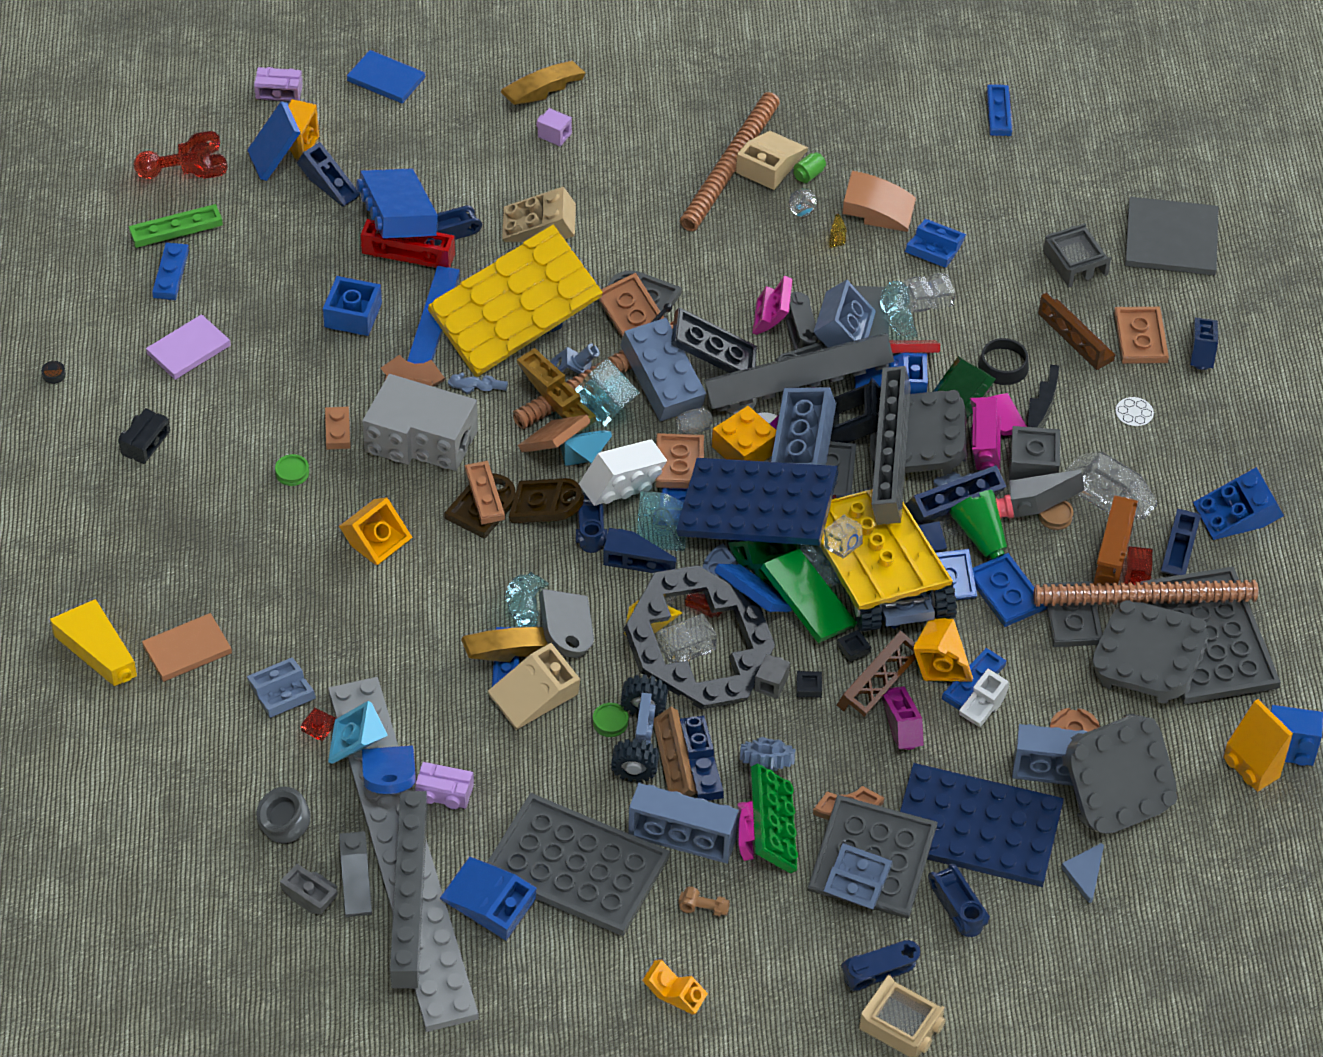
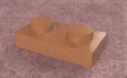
[325,406,350,450]

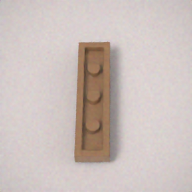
[654,707,696,797]

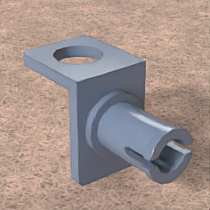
[550,344,600,374]

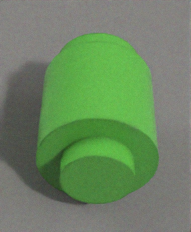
[793,152,826,183]

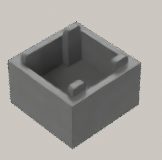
[1009,426,1060,481]

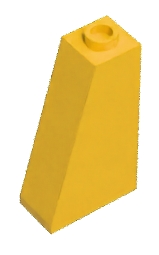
[50,599,137,686]

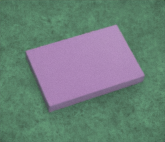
[146,314,231,380]

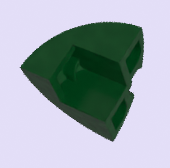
[728,540,797,586]

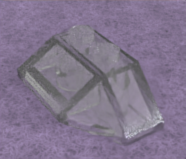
[1065,451,1158,520]

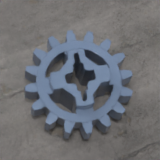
[740,737,795,771]

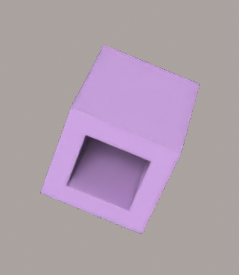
[536,108,572,146]

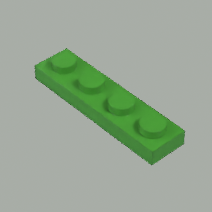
[129,204,223,248]

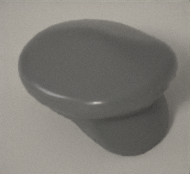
[256,786,311,844]

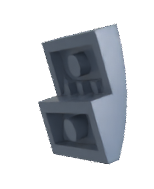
[247,657,316,718]
[824,843,893,910]

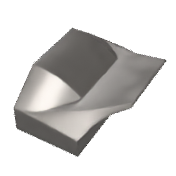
[280,864,338,914]

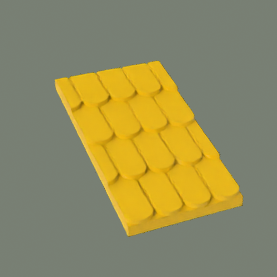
[428,224,603,377]
[820,489,953,610]

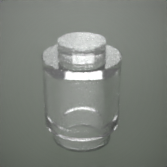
[676,407,713,435]

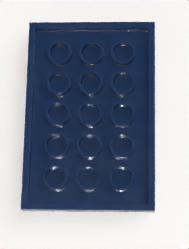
[676,458,839,546]
[900,763,1064,887]

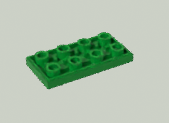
[761,549,857,643]
[751,763,798,874]

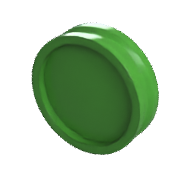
[275,454,309,486]
[593,703,628,737]

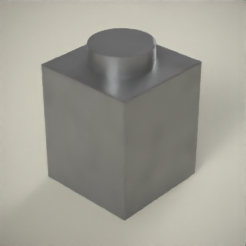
[754,654,790,699]

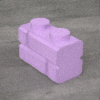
[254,67,303,101]
[415,762,474,809]

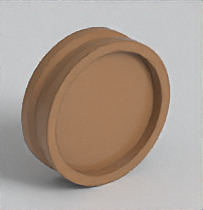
[1039,501,1073,530]

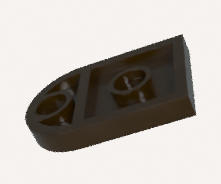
[444,473,516,539]
[509,478,584,523]

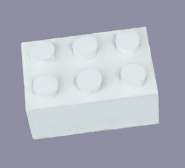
[579,439,667,506]

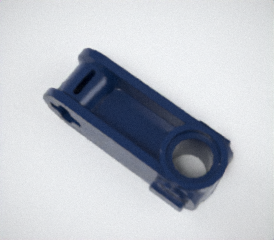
[426,205,482,245]
[576,490,608,553]
[928,864,990,937]
[840,940,920,991]

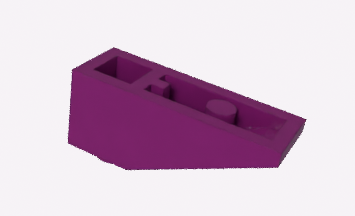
[882,686,924,750]

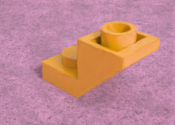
[642,960,708,1014]

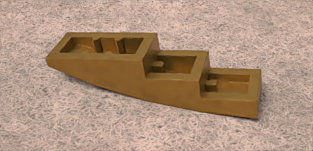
[501,61,585,105]
[517,348,596,433]
[461,627,548,662]

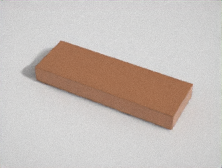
[464,461,505,525]

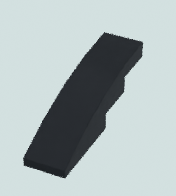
[1027,365,1059,428]

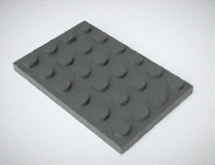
[1140,566,1281,704]
[487,793,670,937]

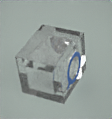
[824,515,863,558]

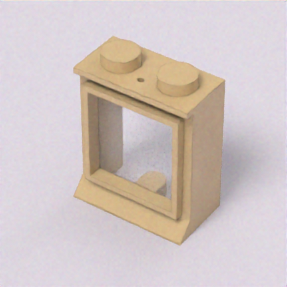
[859,975,946,1057]

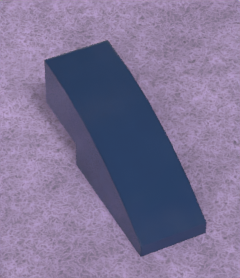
[1161,508,1201,576]

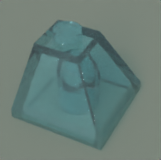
[637,491,686,551]

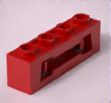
[360,219,455,268]

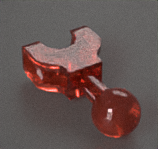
[133,131,228,179]

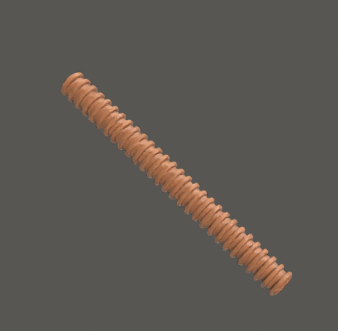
[680,92,780,231]
[513,321,674,429]
[1034,580,1258,607]

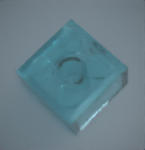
[575,358,640,426]

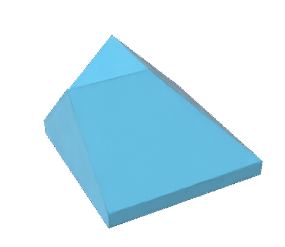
[560,430,612,466]
[328,701,388,764]

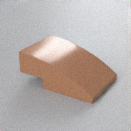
[843,170,916,232]

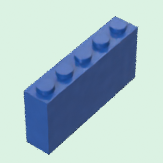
[356,168,438,238]

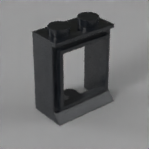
[830,377,881,443]

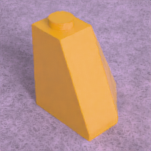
[913,618,973,682]

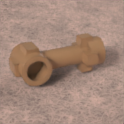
[679,887,730,916]

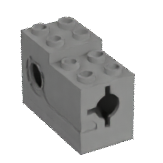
[362,374,478,471]

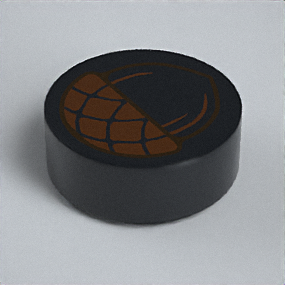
[41,361,66,384]

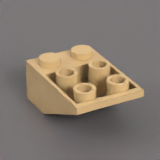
[736,131,808,190]
[502,187,576,242]
[488,643,580,730]

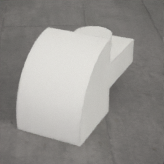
[959,669,1009,727]

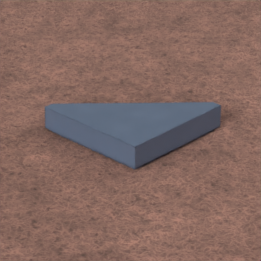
[1061,843,1104,903]

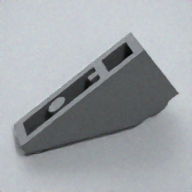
[1010,469,1085,517]
[339,831,372,917]

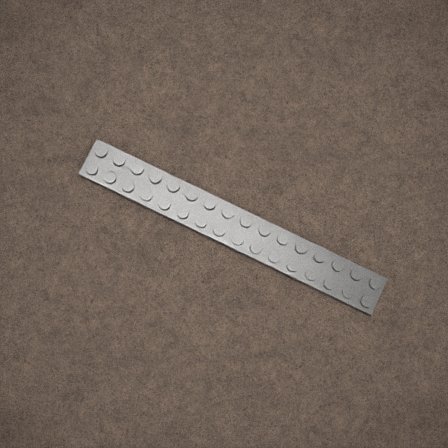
[328,677,479,1032]

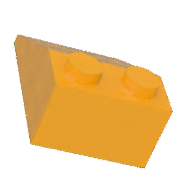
[1223,699,1293,792]

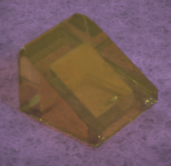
[829,214,847,248]

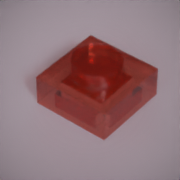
[301,707,336,741]

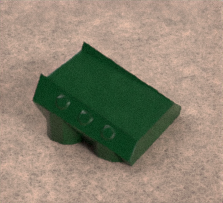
[933,356,996,418]

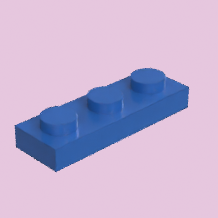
[152,243,189,300]

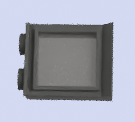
[1043,223,1111,288]

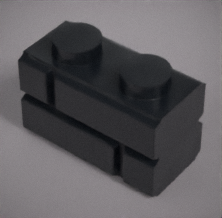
[118,408,170,464]

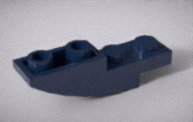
[680,715,724,801]

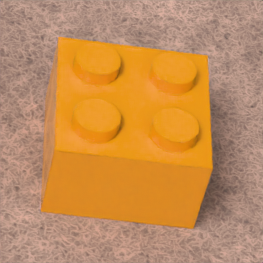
[712,406,777,461]

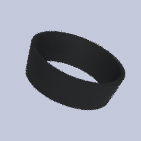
[978,338,1029,385]

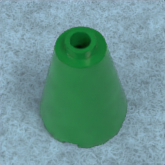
[949,490,1007,560]

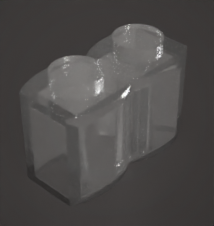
[903,273,956,312]

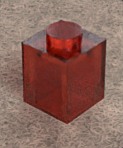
[1124,546,1153,585]

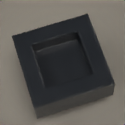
[837,630,872,662]
[796,671,822,698]

